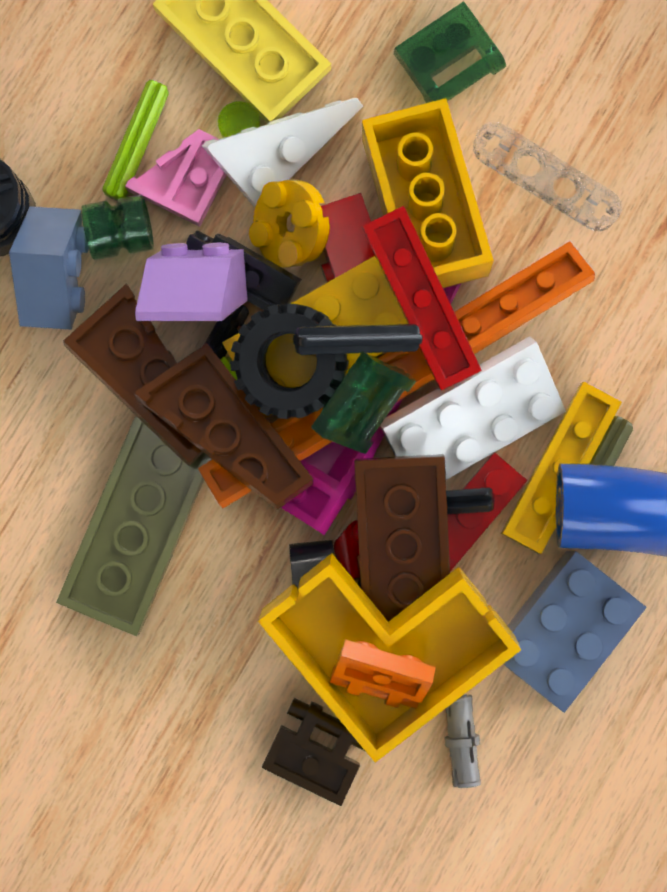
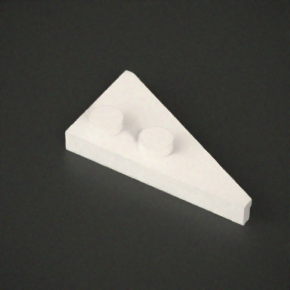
[202,98,363,207]

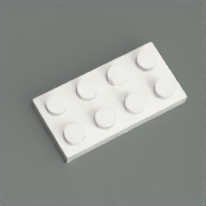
[378,336,566,480]

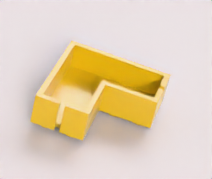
[258,553,521,763]

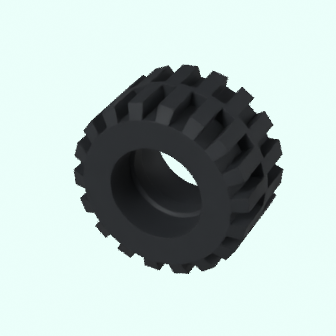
[230,303,349,419]

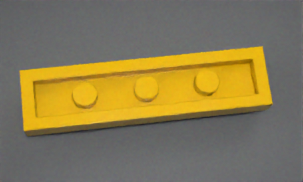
[501,382,622,554]

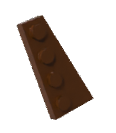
[63,283,203,466]

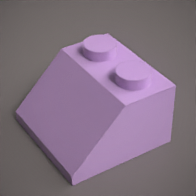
[135,243,248,321]

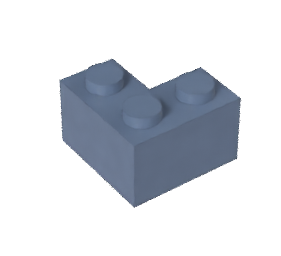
[9,206,90,330]

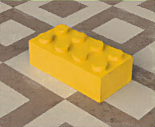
[362,98,494,288]

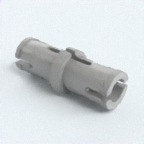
[445,695,481,788]

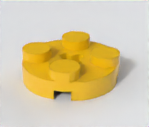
[249,180,330,268]

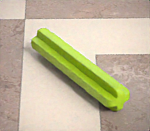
[102,80,169,201]

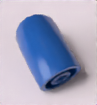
[555,464,667,557]

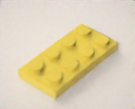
[153,0,331,123]

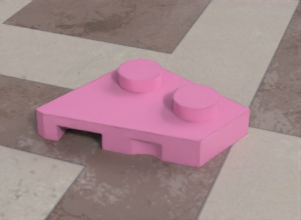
[125,129,226,227]

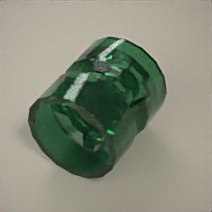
[81,194,154,260]

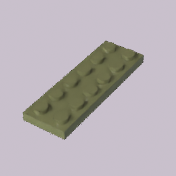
[56,415,212,636]

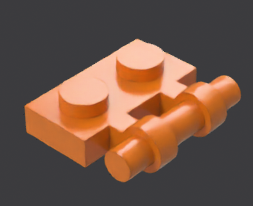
[329,639,436,709]

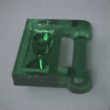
[394,1,506,103]
[311,351,416,454]

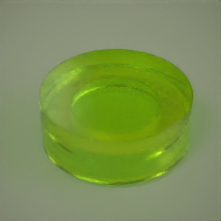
[218,101,261,138]

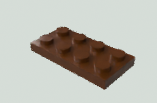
[354,454,450,622]

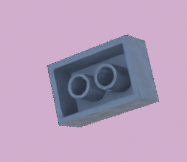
[503,550,647,713]

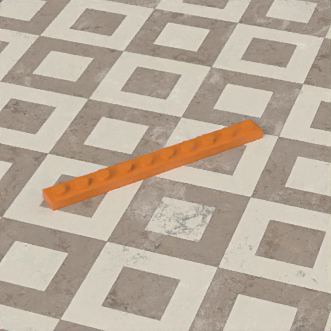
[198,241,595,509]

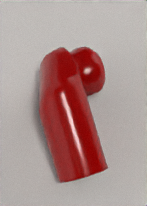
[334,520,360,580]

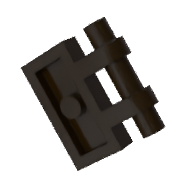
[262,698,366,806]

